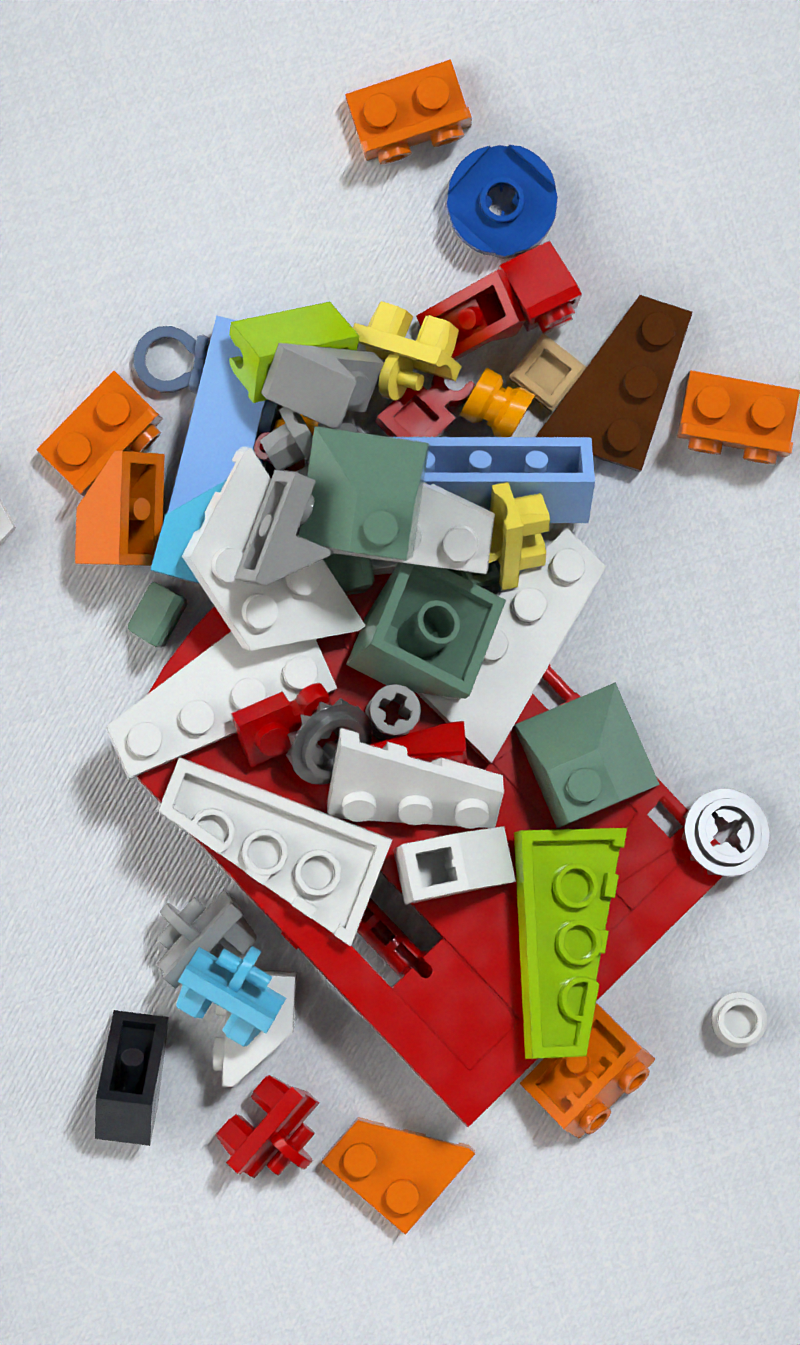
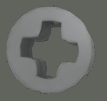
[365,684,421,741]

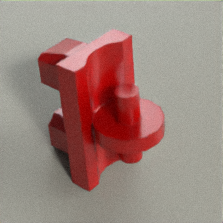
[216,1075,320,1178]

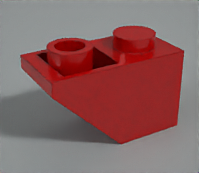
[499,241,582,334]

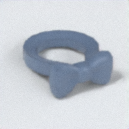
[134,326,210,394]

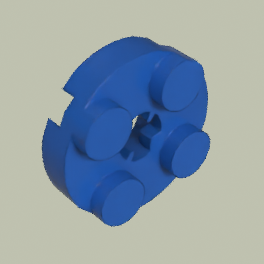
[447,145,558,259]

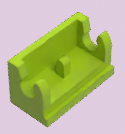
[229,301,359,403]

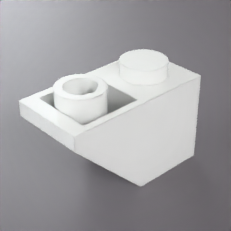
[393,826,516,905]
[213,970,297,1087]

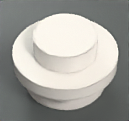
[711,991,767,1048]

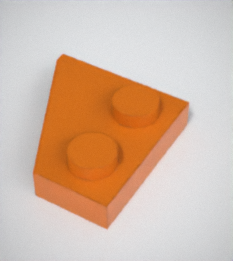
[321,1117,475,1235]

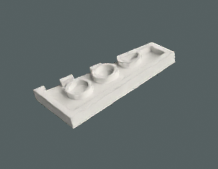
[417,528,606,765]
[106,632,337,779]
[158,757,392,946]

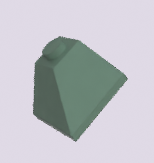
[299,426,429,561]
[346,562,506,699]
[513,682,660,828]

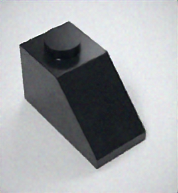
[95,1010,169,1146]

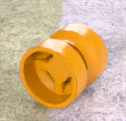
[459,368,535,437]

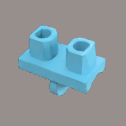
[176,946,286,1047]

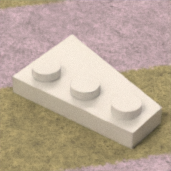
[323,483,495,574]
[327,728,504,829]

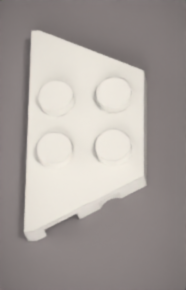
[182,447,366,651]

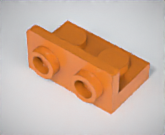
[345,59,472,164]
[677,370,800,465]
[36,371,163,496]
[519,1003,655,1138]

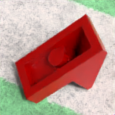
[416,269,525,361]

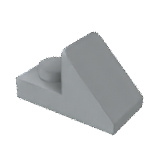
[261,343,384,429]
[234,470,334,586]

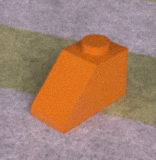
[75,451,165,566]

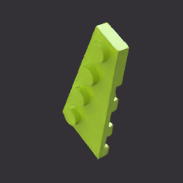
[514,828,627,1059]

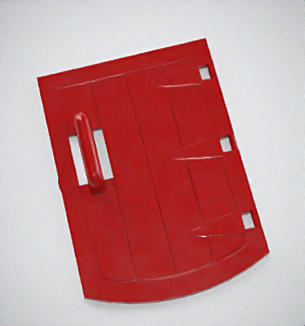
[118,573,723,1127]

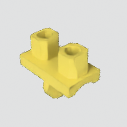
[353,301,462,400]
[489,482,550,590]

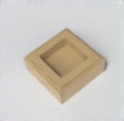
[508,334,586,412]

